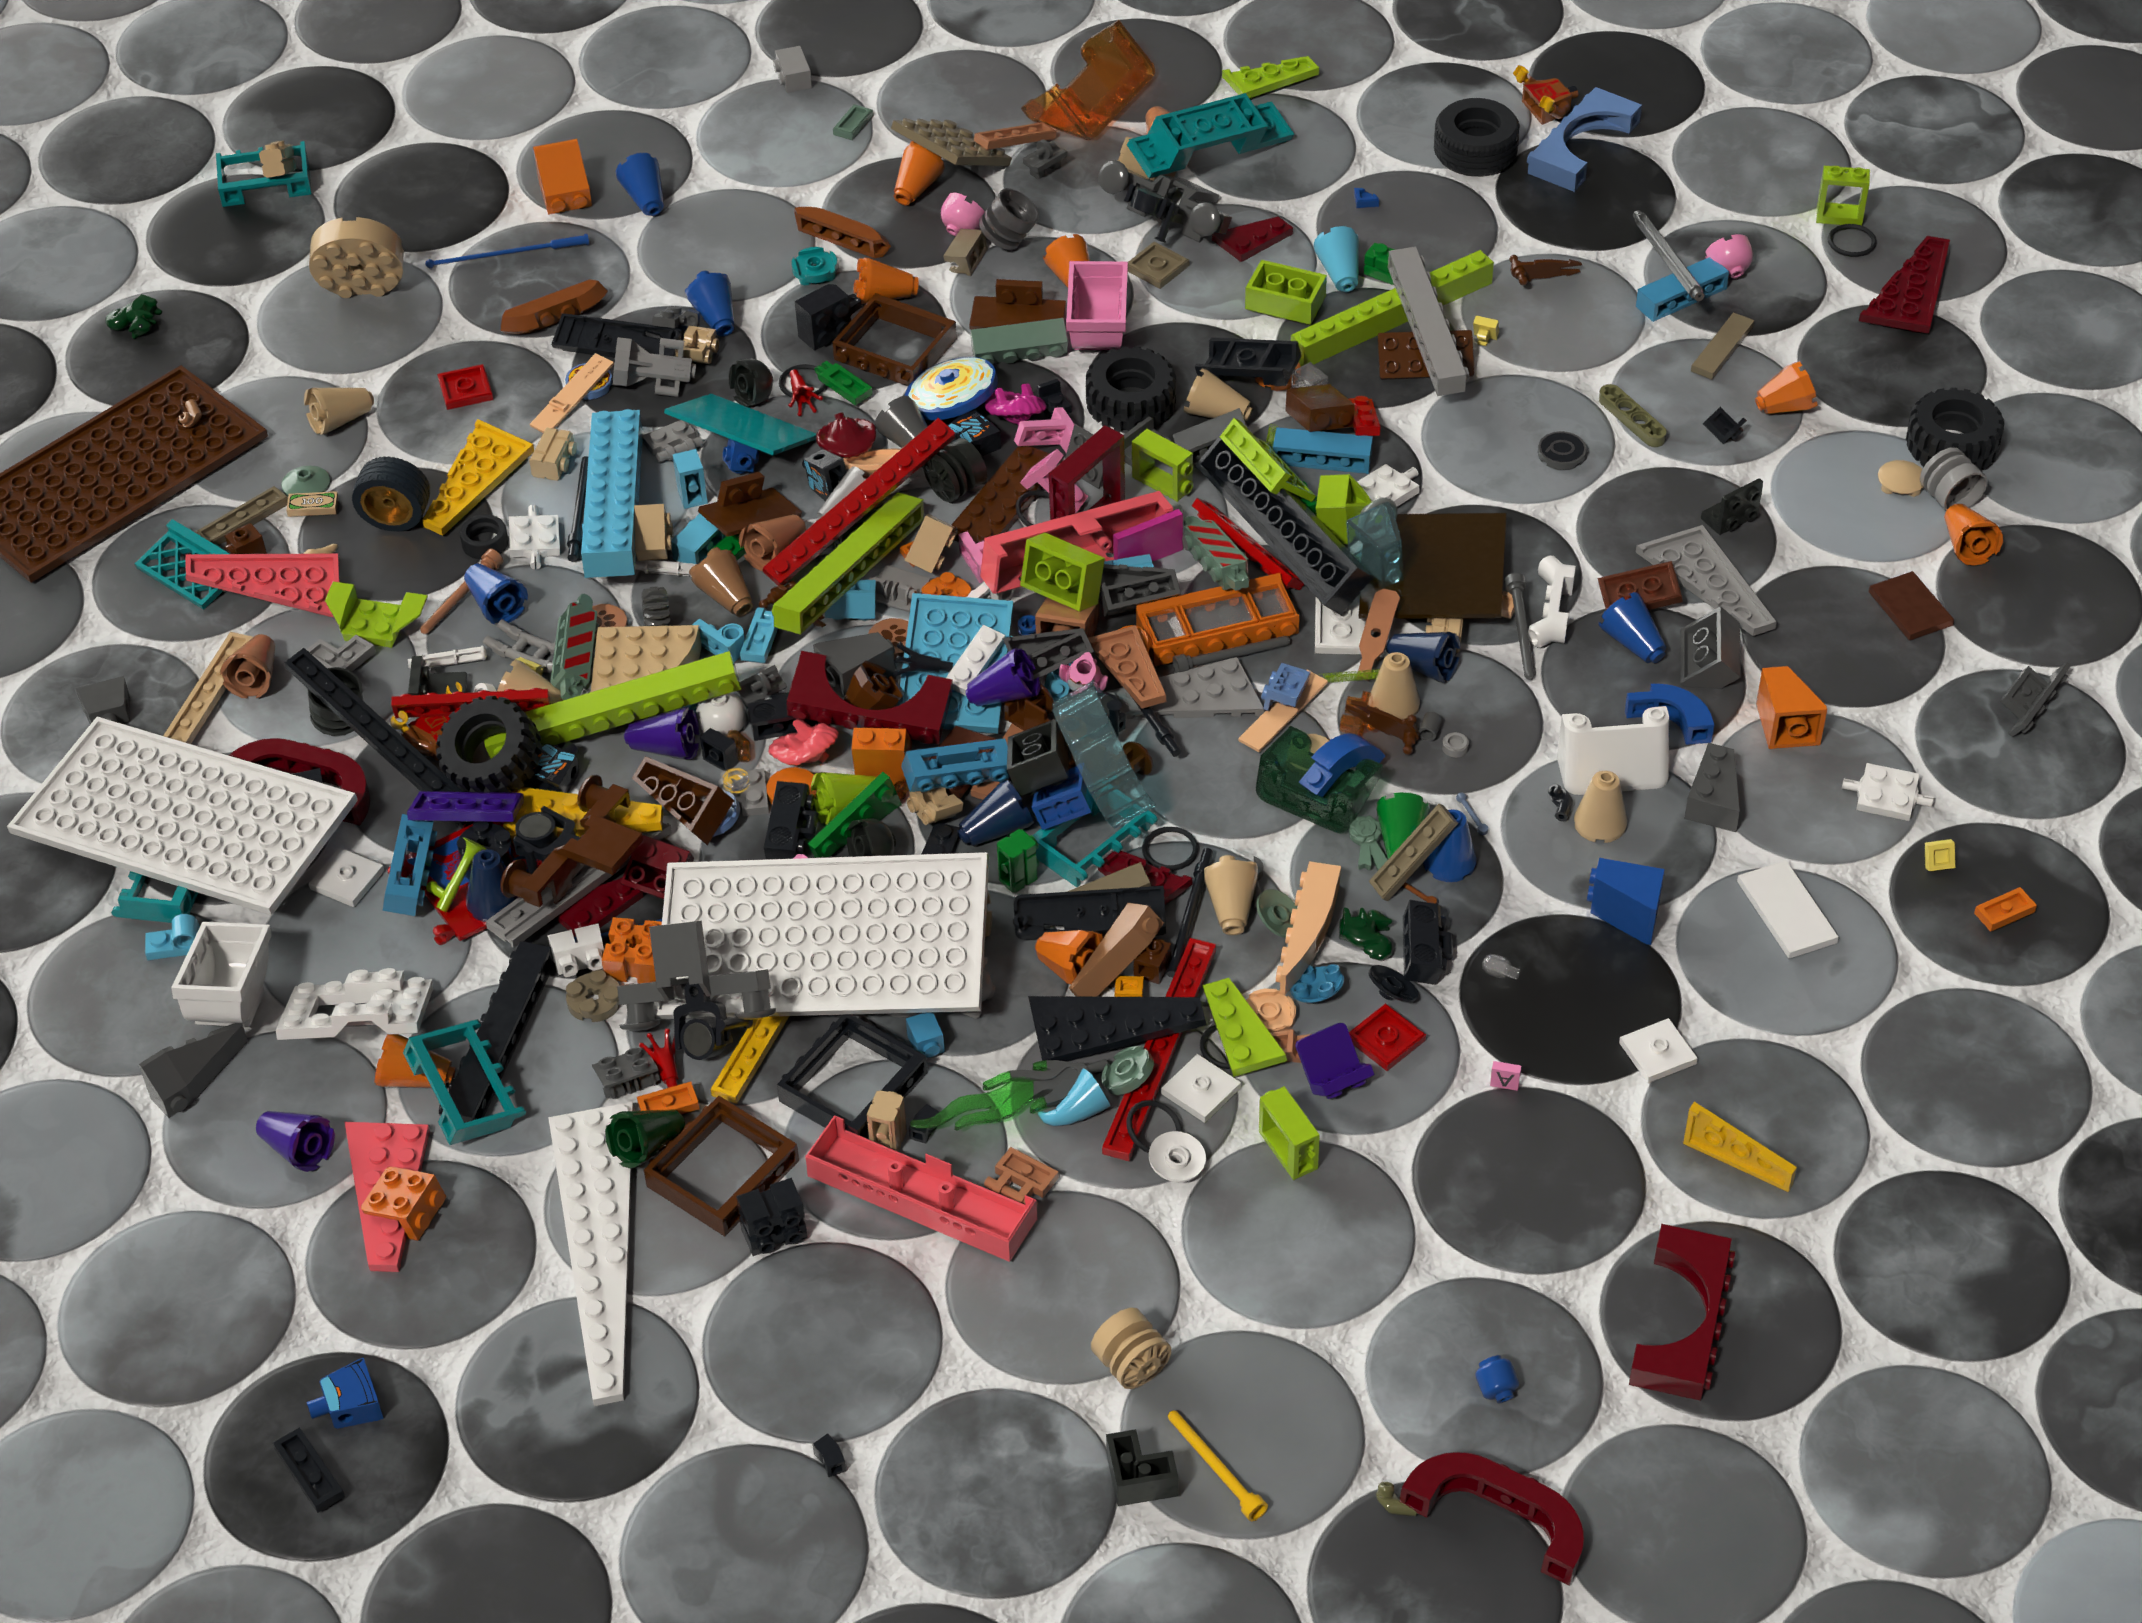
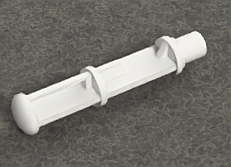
[635,560,696,577]
[408,645,487,669]

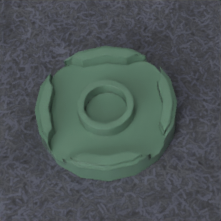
[1101,1046,1154,1095]

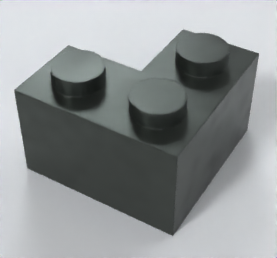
[1106,1429,1178,1506]

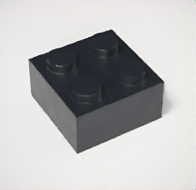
[700,728,738,772]

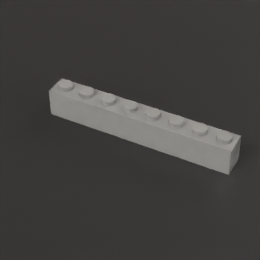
[1388,246,1469,396]

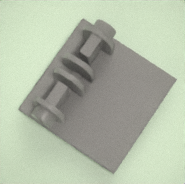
[868,565,931,612]

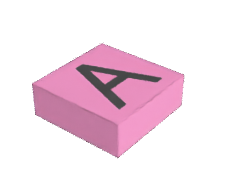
[1490,1061,1521,1091]

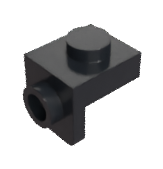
[1703,406,1747,444]

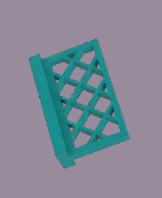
[134,519,230,610]

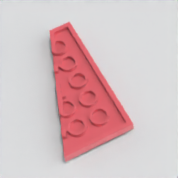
[186,553,339,618]
[345,1122,430,1272]

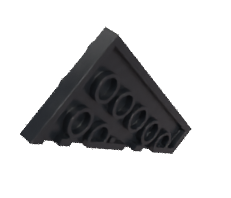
[1028,996,1207,1067]

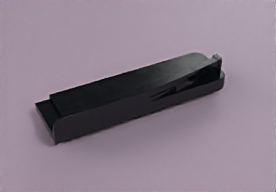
[551,313,684,358]
[1013,886,1166,940]

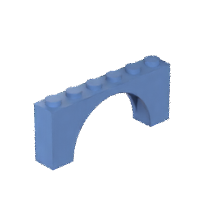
[1527,87,1642,192]

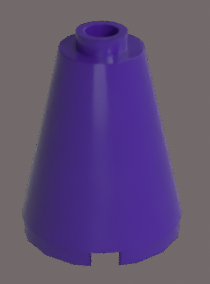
[965,648,1040,706]
[624,708,699,759]
[256,1111,335,1172]

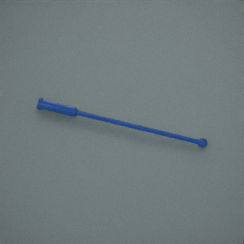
[425,233,589,268]

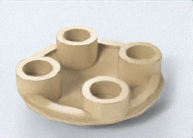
[1878,460,1923,497]

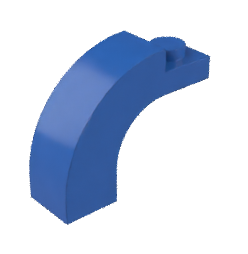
[1625,684,1714,745]
[1299,733,1385,799]

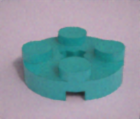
[792,247,838,285]

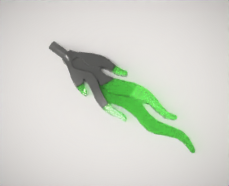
[910,1059,1109,1131]

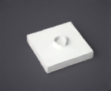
[308,847,385,907]
[1619,1018,1698,1083]
[1161,1054,1241,1123]

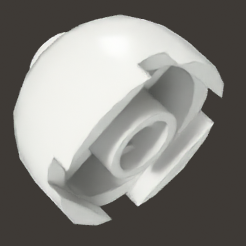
[696,692,747,738]

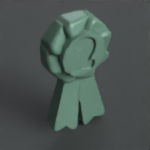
[1349,815,1387,871]

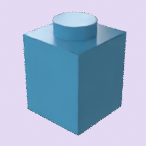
[906,1012,945,1058]

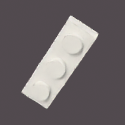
[946,625,1005,696]

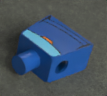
[306,1358,384,1429]

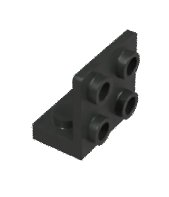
[1701,478,1763,535]
[408,656,467,695]

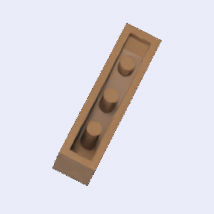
[1069,903,1164,997]

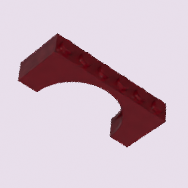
[787,651,953,744]
[1629,1224,1736,1401]

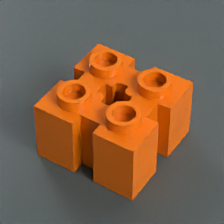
[601,917,662,983]

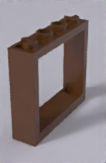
[832,293,957,386]
[644,1096,799,1237]

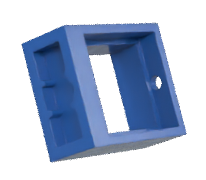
[1032,763,1095,830]

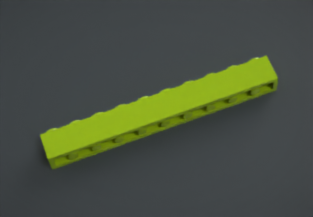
[1291,250,1494,369]
[772,493,924,635]
[484,651,741,759]

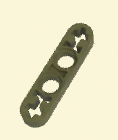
[1599,384,1667,447]

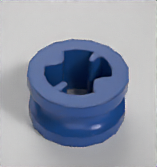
[1018,615,1036,636]

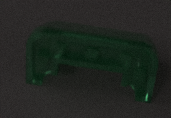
[1256,726,1383,833]

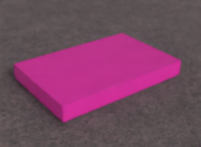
[1113,509,1183,562]

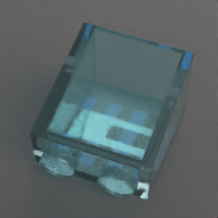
[1346,502,1404,589]

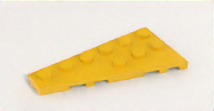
[422,419,534,536]
[503,787,663,844]

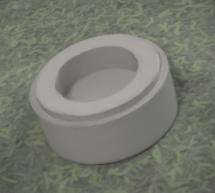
[1442,732,1469,758]

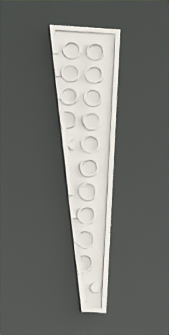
[548,1102,634,1406]

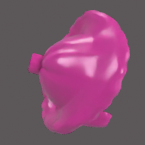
[984,383,1046,426]

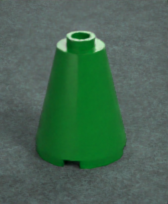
[1376,792,1430,859]

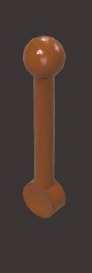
[1402,882,1437,904]

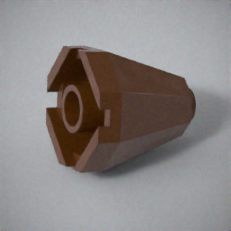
[844,660,904,710]

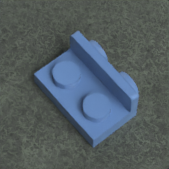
[1261,663,1311,711]

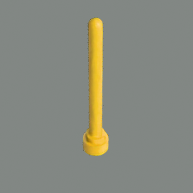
[1168,1410,1268,1522]

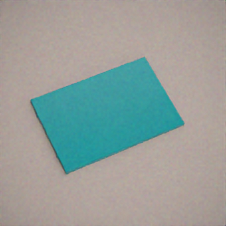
[664,393,816,455]

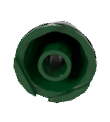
[605,1109,685,1169]

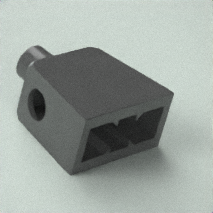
[75,676,130,724]

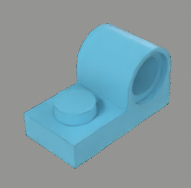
[692,619,745,662]
[145,914,200,960]

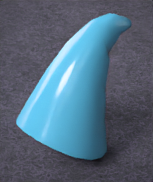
[1038,1068,1111,1126]

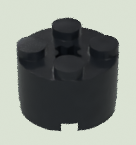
[457,821,514,879]

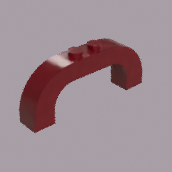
[228,738,370,826]
[1399,1452,1584,1586]

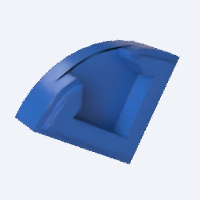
[1354,188,1379,208]

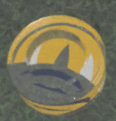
[723,768,750,794]

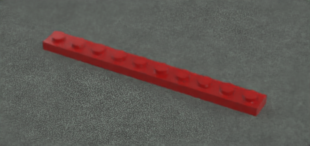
[763,418,956,585]
[1102,938,1216,1161]

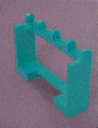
[216,141,312,207]
[1032,779,1158,887]
[111,871,198,923]
[403,1019,526,1145]

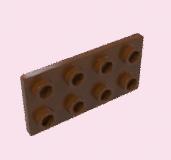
[969,279,1066,330]
[1378,330,1474,380]
[698,472,802,536]

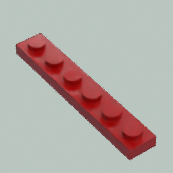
[1192,498,1304,590]
[391,688,551,718]

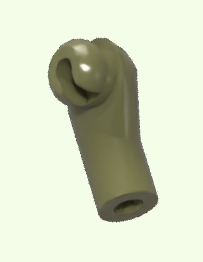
[1376,1482,1417,1516]

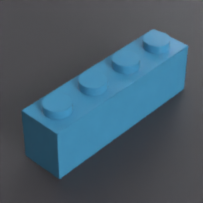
[1636,257,1729,322]
[1273,427,1373,474]

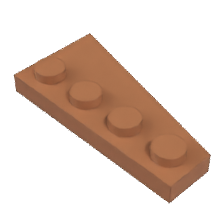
[1088,625,1166,708]

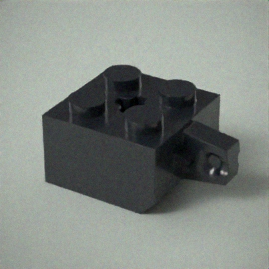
[795,284,862,351]

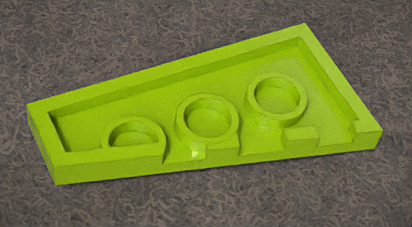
[1222,56,1319,99]
[1203,978,1287,1077]

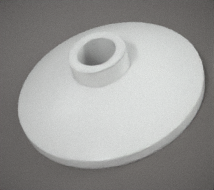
[1149,1131,1206,1182]

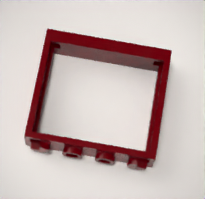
[1049,425,1125,520]

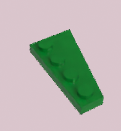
[808,772,902,858]

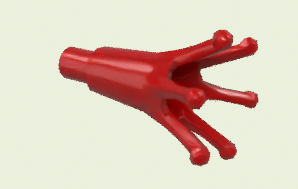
[788,369,823,417]
[639,1028,679,1088]

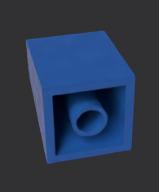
[1587,858,1665,945]

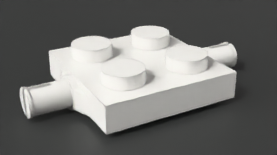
[1357,464,1419,514]
[509,505,560,569]
[1842,763,1934,821]

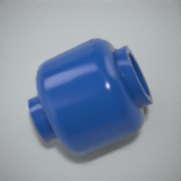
[1475,1355,1519,1403]

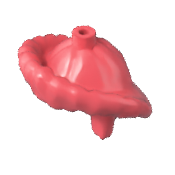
[768,719,839,766]

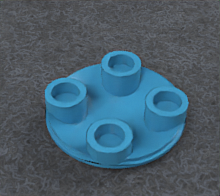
[1290,964,1344,1003]

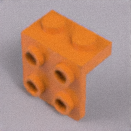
[361,1167,447,1241]

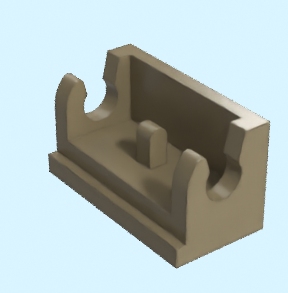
[943,229,988,276]

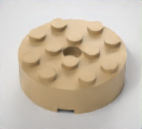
[309,217,404,298]

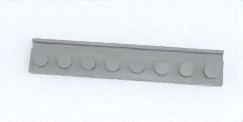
[486,823,671,948]

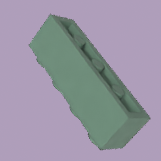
[971,318,1068,364]

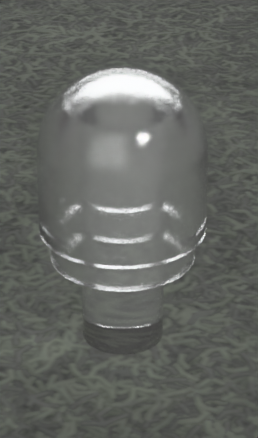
[1482,954,1521,980]

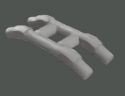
[483,619,555,673]

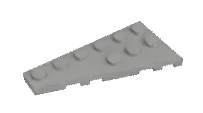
[1636,525,1776,636]
[1106,657,1264,719]

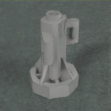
[613,337,696,397]

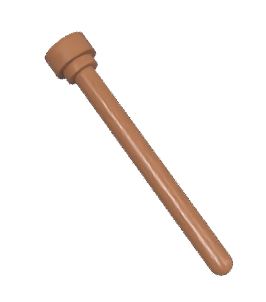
[420,549,503,634]

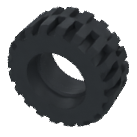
[1086,346,1176,432]
[1906,388,2005,470]
[436,696,542,793]

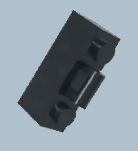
[747,692,830,741]
[763,781,819,860]
[1403,900,1453,985]

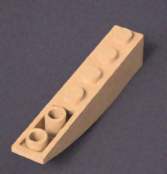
[1276,861,1341,995]

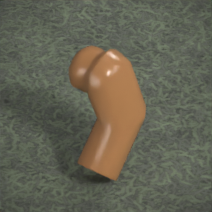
[179,399,202,428]

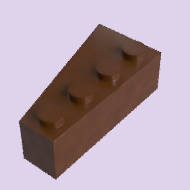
[632,756,735,846]

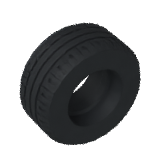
[1434,98,1520,176]

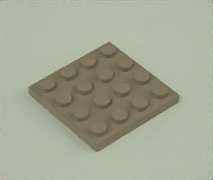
[891,118,1012,166]

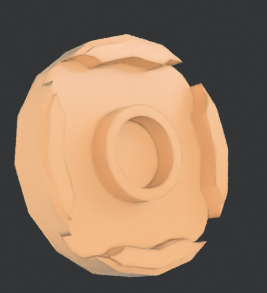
[1246,988,1296,1033]

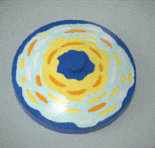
[905,357,998,420]

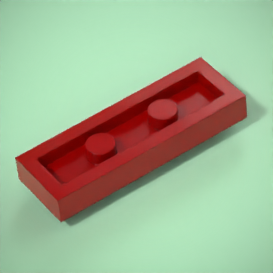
[1348,396,1380,436]

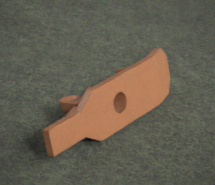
[1357,589,1400,681]

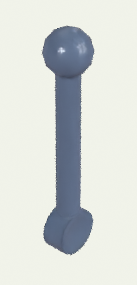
[1456,792,1488,835]

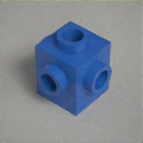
[722,438,759,474]

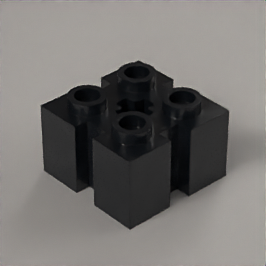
[736,1177,808,1256]

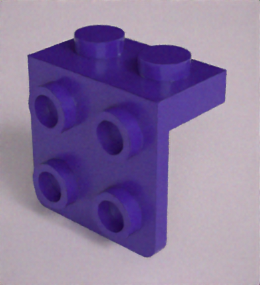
[1295,1022,1375,1099]

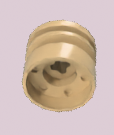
[1091,1308,1171,1389]

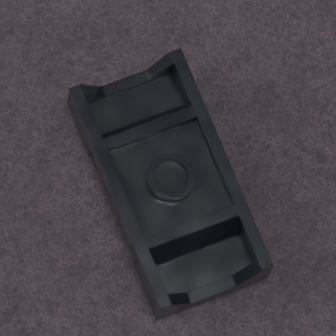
[1195,337,1301,386]

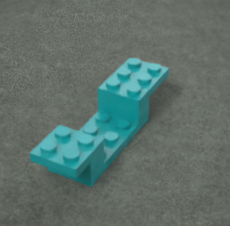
[1127,93,1294,179]

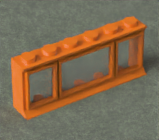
[1136,573,1299,667]

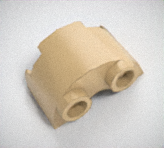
[675,326,719,364]
[907,788,963,825]

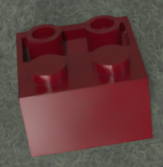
[620,835,694,900]

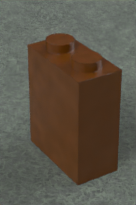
[1285,384,1355,432]

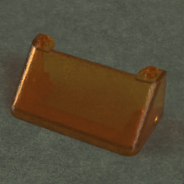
[1021,20,1155,140]

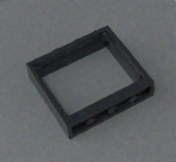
[777,1014,928,1139]

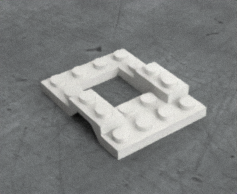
[276,968,433,1040]

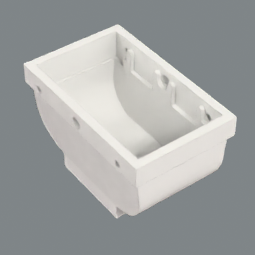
[171,922,272,1027]

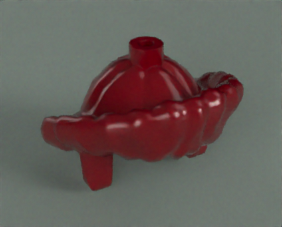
[816,412,876,458]

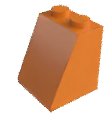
[533,139,592,215]
[1756,666,1827,749]
[851,728,912,787]

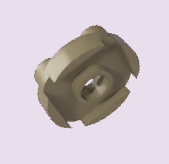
[566,970,619,1022]

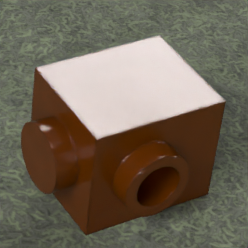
[224,523,267,554]
[1133,938,1171,984]

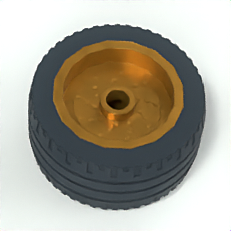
[352,456,430,532]

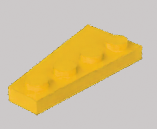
[1683,1101,1797,1192]

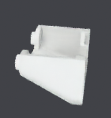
[1557,706,1669,795]

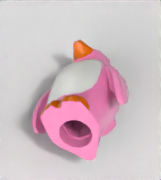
[1059,652,1108,699]

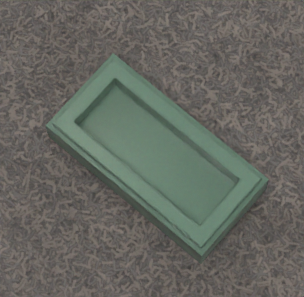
[833,104,873,141]

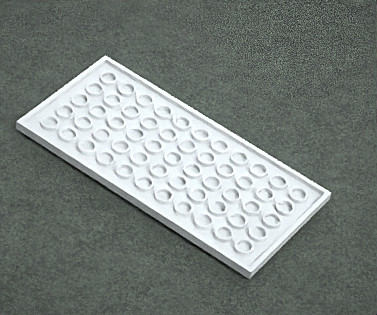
[7,717,358,916]
[654,852,989,1019]

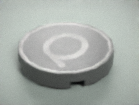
[1538,431,1587,470]

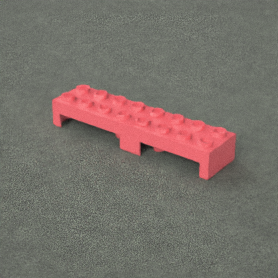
[980,491,1173,594]
[805,1115,1037,1262]

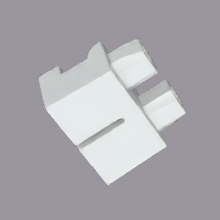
[548,924,604,977]

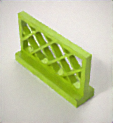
[1220,418,1316,502]

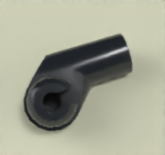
[1548,784,1573,821]

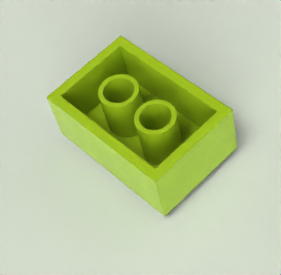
[1245,260,1327,325]
[1020,533,1105,612]

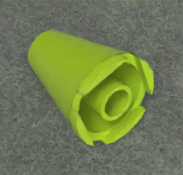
[811,772,877,825]

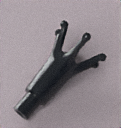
[893,642,953,677]

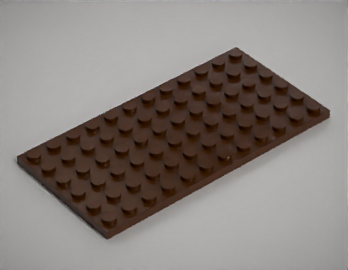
[0,365,268,583]

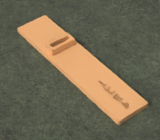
[530,353,614,433]
[1238,670,1328,752]

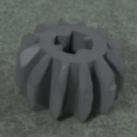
[641,587,670,626]

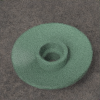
[281,465,330,496]
[1257,889,1297,938]

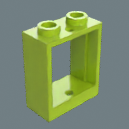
[1816,166,1870,226]
[1132,429,1193,502]
[1259,1086,1320,1180]

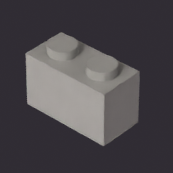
[773,46,812,93]

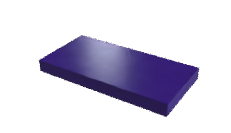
[407,791,524,822]

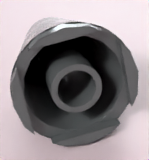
[875,395,928,448]

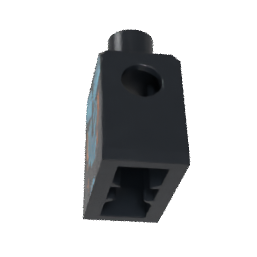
[942,409,1001,456]
[802,449,847,501]
[523,742,579,793]

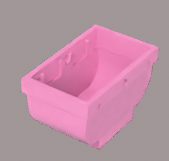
[1066,261,1128,350]

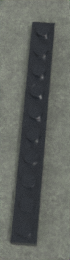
[284,648,475,828]

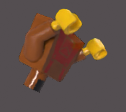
[1513,65,1578,125]
[390,682,462,761]

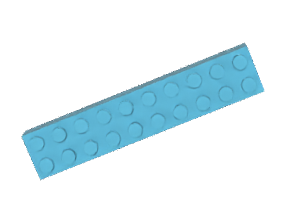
[581,409,643,578]

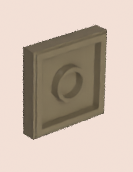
[1128,242,1189,289]

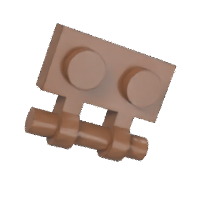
[984,1147,1059,1206]

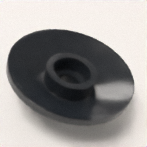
[1368,965,1418,1002]

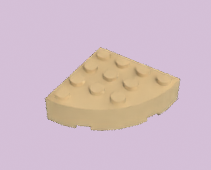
[590,625,702,692]

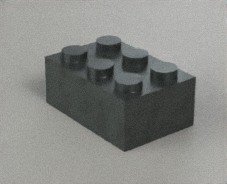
[1007,719,1069,796]

